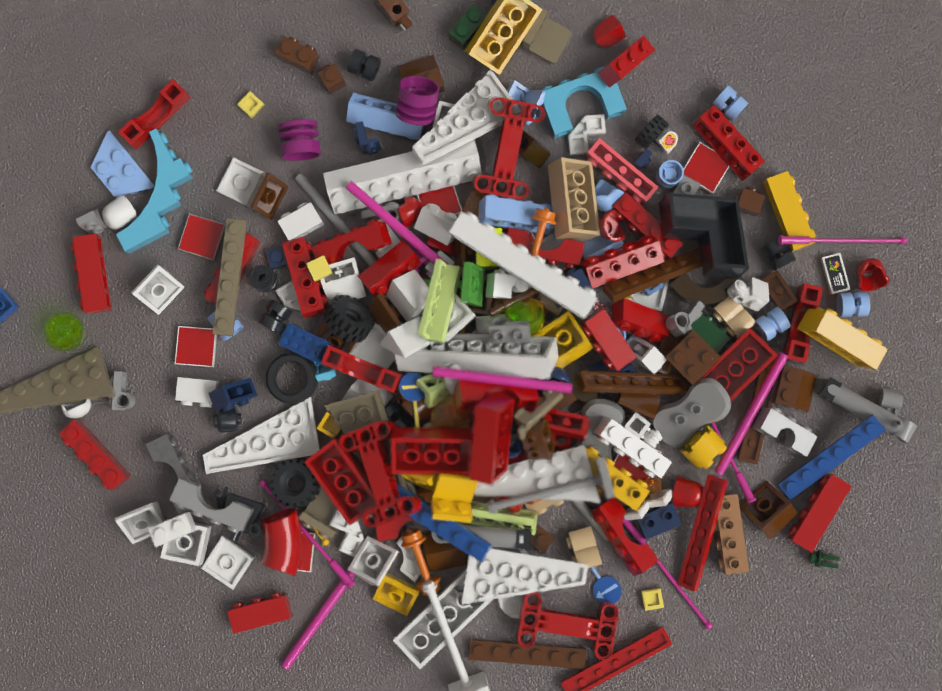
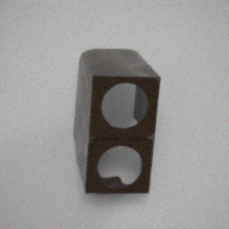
[519,130,551,168]

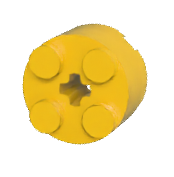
[680,424,727,469]

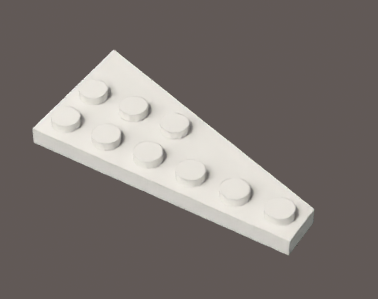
[412,69,520,166]
[203,397,320,474]
[474,445,600,503]
[461,548,588,605]

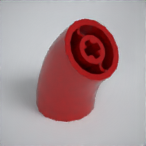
[261,508,302,577]

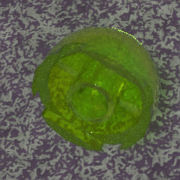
[505,300,545,336]
[44,312,86,351]

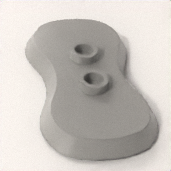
[651,378,731,448]
[573,399,625,460]

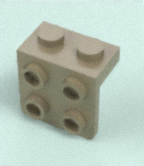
[522,8,572,64]
[299,486,339,539]

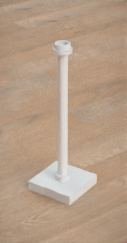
[422,580,490,691]

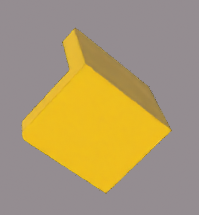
[317,412,341,439]

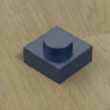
[633,149,653,170]
[265,246,288,270]

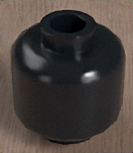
[213,408,242,433]

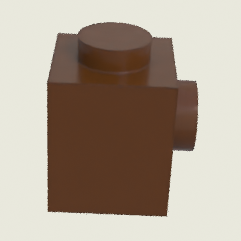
[318,63,346,94]
[734,187,765,217]

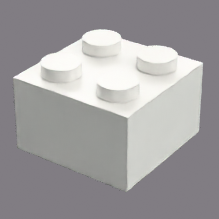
[160,518,212,566]

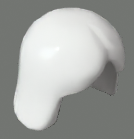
[102,195,138,230]

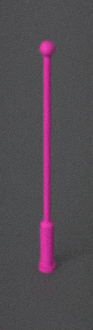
[778,235,907,245]
[691,384,756,504]
[259,480,356,589]
[623,517,712,630]

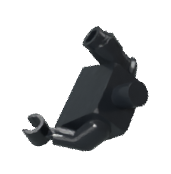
[214,485,265,541]

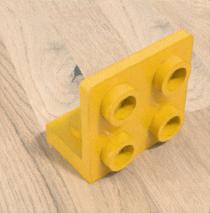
[430,474,478,523]

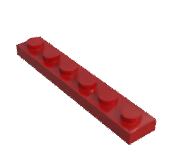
[677,474,728,592]
[561,626,673,691]

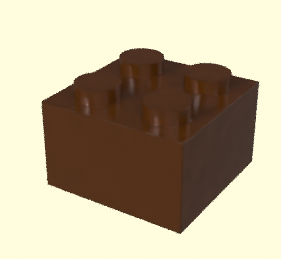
[664,329,721,385]

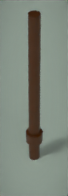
[488,259,586,317]

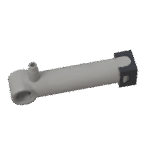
[819,377,917,444]
[432,524,532,550]

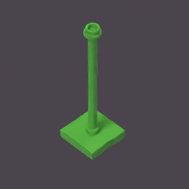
[364,262,485,307]

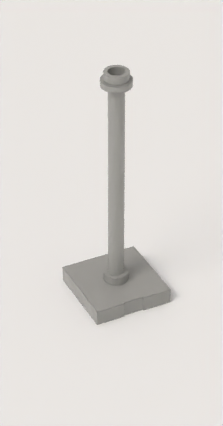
[487,457,615,514]

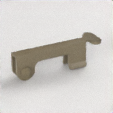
[514,390,563,440]

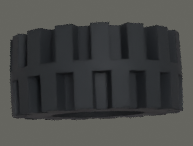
[634,114,669,150]

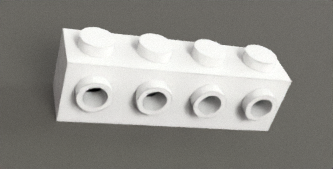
[593,416,672,478]

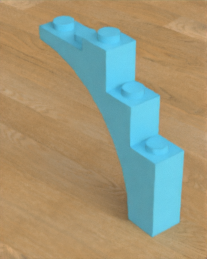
[116,129,193,254]

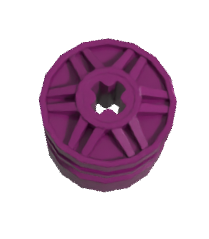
[395,76,440,125]
[278,119,321,161]

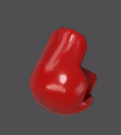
[393,196,423,228]
[599,210,625,242]
[857,258,890,292]
[672,476,704,508]

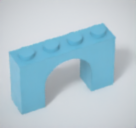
[541,67,627,139]

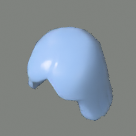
[595,179,625,212]

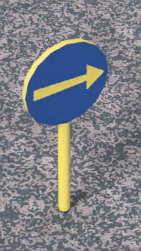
[399,372,428,428]

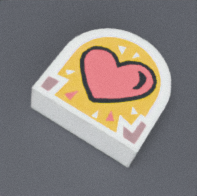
[655,130,678,154]

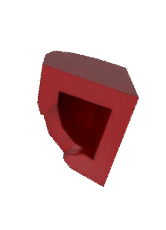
[594,14,626,47]
[427,237,455,257]

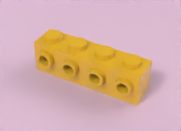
[762,171,816,252]
[585,445,650,511]

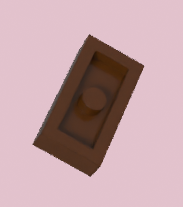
[761,270,798,311]

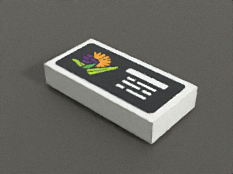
[820,253,850,295]

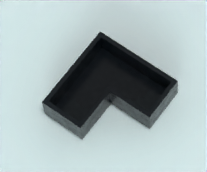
[659,193,749,278]

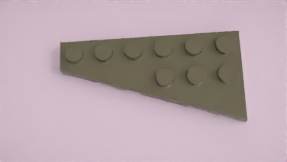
[0,347,116,414]
[324,390,409,508]

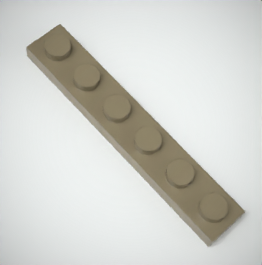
[212,218,247,337]

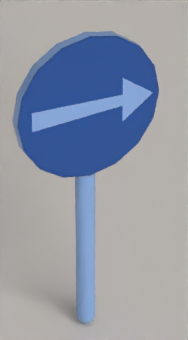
[590,567,621,604]

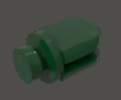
[809,550,840,569]

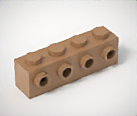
[714,493,749,575]

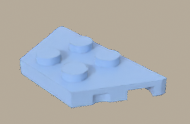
[91,130,155,198]

